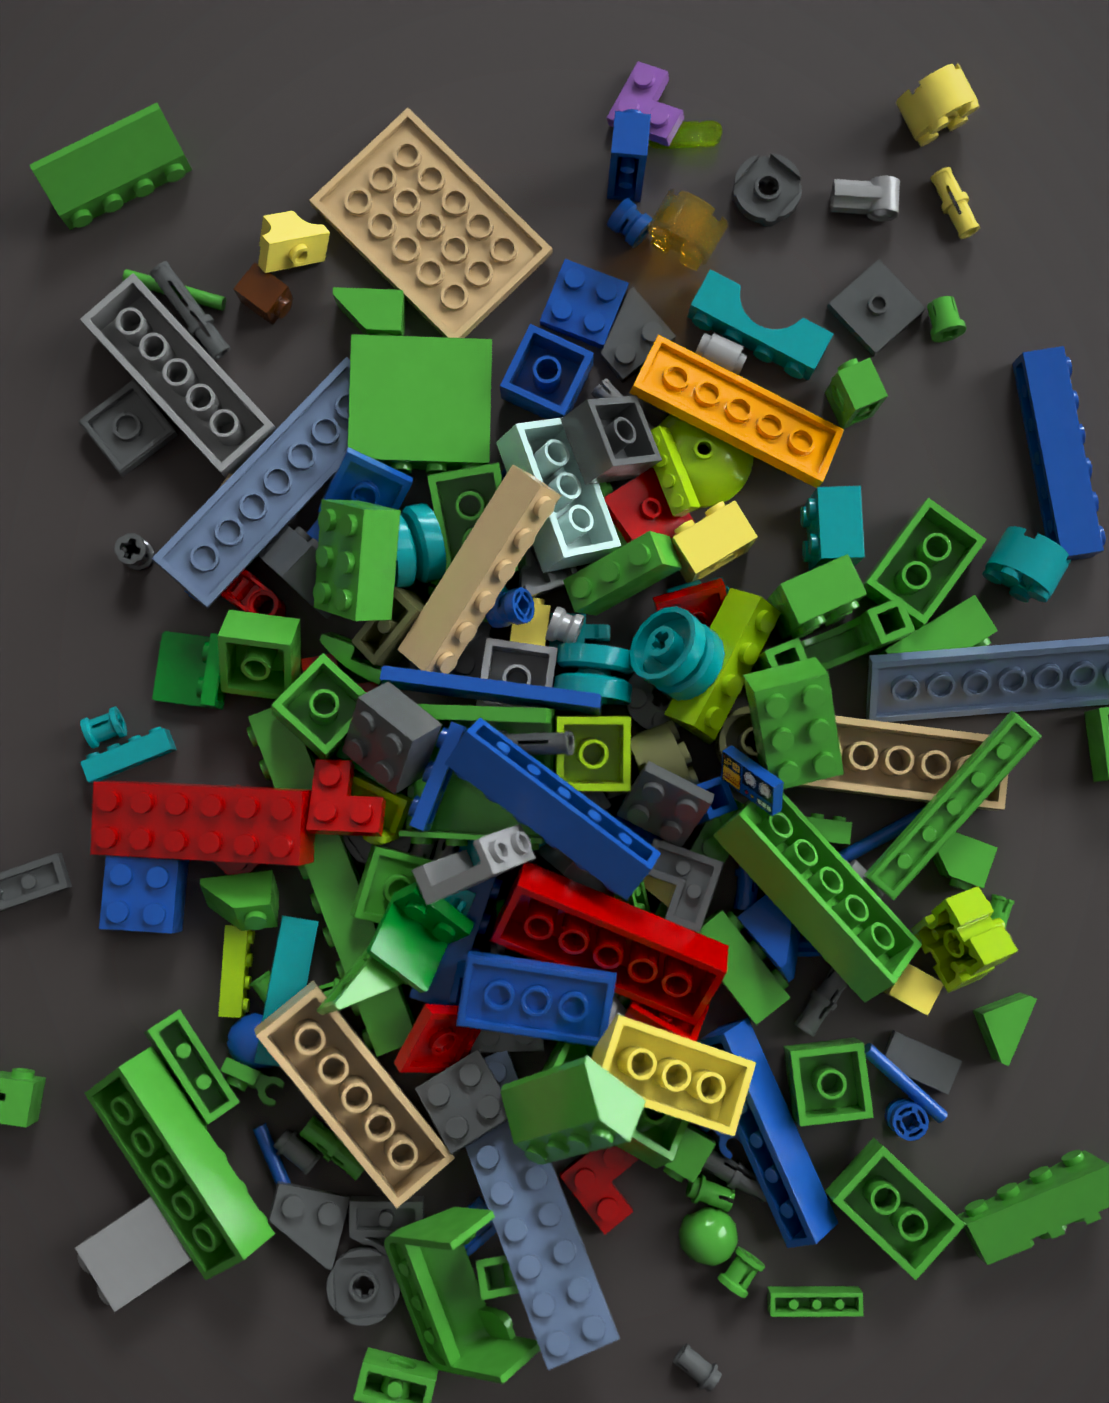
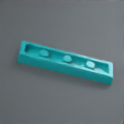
[254,915,319,1067]

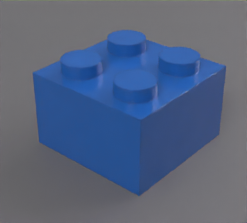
[500,324,594,419]
[99,855,189,934]

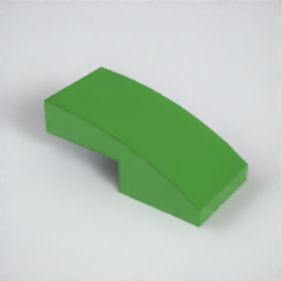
[320,632,384,685]

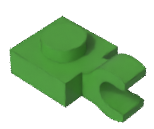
[220,1057,285,1107]

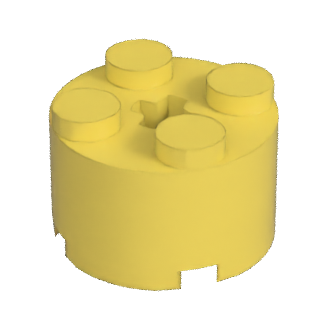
[896,63,980,147]

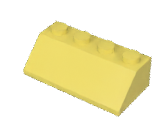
[591,1015,756,1136]

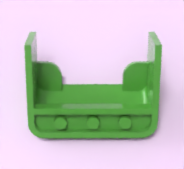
[384,1207,540,1384]

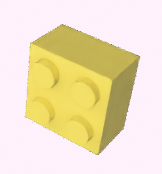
[671,501,758,583]

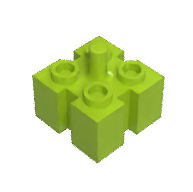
[911,886,1018,993]

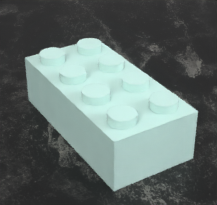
[496,417,621,573]

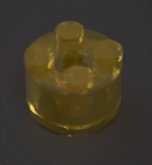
[647,189,728,270]

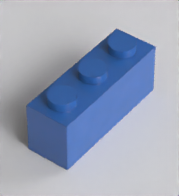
[607,109,651,202]

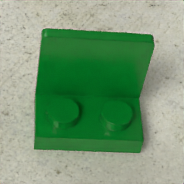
[152,631,226,710]
[367,881,475,993]

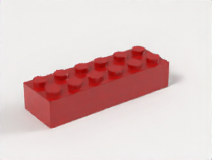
[90,780,315,866]
[491,862,729,1026]

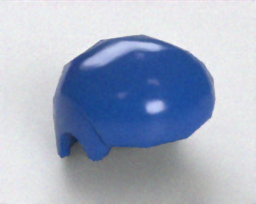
[227,1013,273,1071]

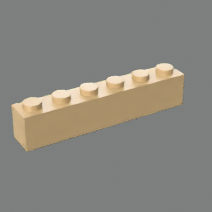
[397,464,561,674]

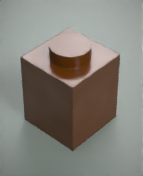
[234,262,294,325]

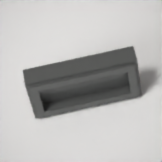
[883,1030,962,1095]

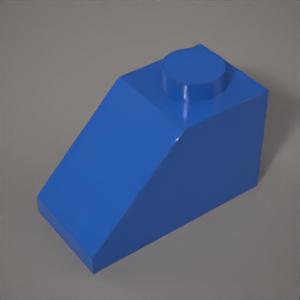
[737,895,801,982]

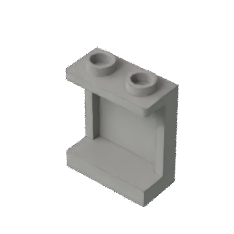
[412,824,535,905]
[75,1196,192,1312]

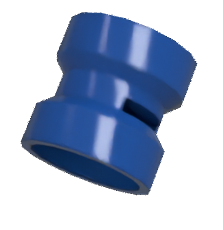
[607,198,655,248]
[486,587,535,628]
[884,1098,929,1141]

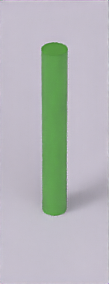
[122,269,226,311]

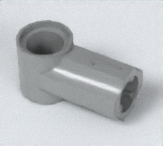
[829,175,900,222]

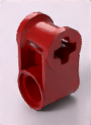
[221,569,286,617]

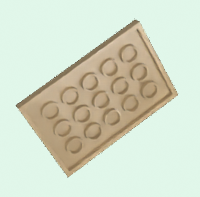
[309,108,553,338]

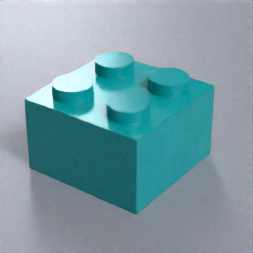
[800,486,865,571]

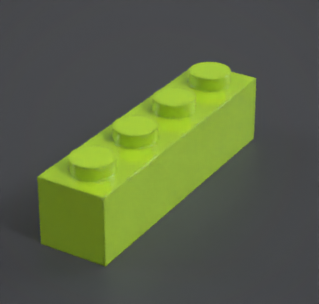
[651,426,700,516]
[218,924,255,1018]

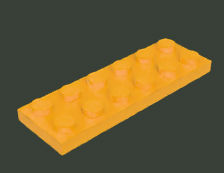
[629,334,844,488]

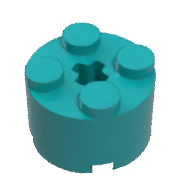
[982,526,1071,603]

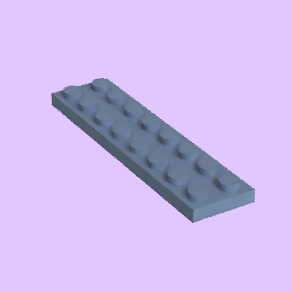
[152,357,350,609]
[866,636,1109,722]
[465,1050,620,1370]

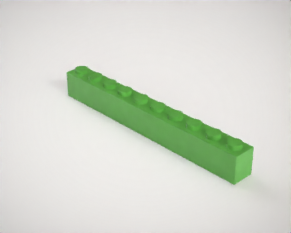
[247,708,416,1057]

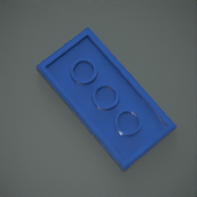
[456,950,617,1047]

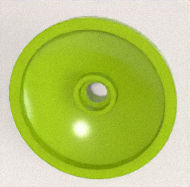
[651,414,753,508]

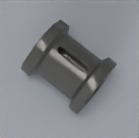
[114,533,155,571]

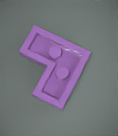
[607,61,684,147]

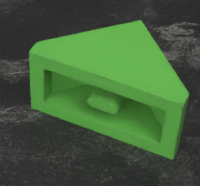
[973,992,1037,1066]

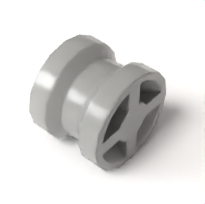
[545,606,585,643]

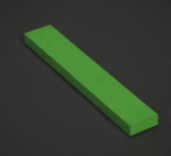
[864,711,1042,901]

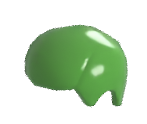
[678,1207,738,1266]

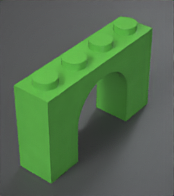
[754,597,916,672]

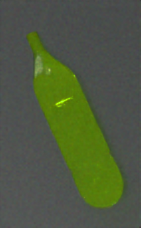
[648,120,722,149]

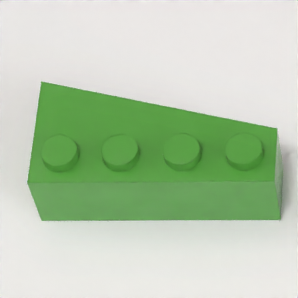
[957,1150,1109,1265]

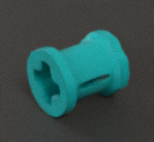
[80,706,128,749]

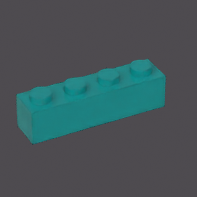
[80,726,177,783]

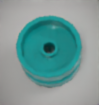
[394,503,446,588]
[630,606,725,700]
[554,643,634,705]

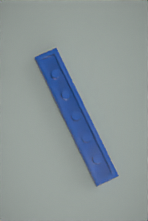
[380,666,602,716]

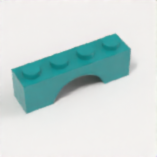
[687,269,834,380]

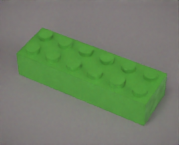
[713,793,922,1003]
[84,1046,275,1281]

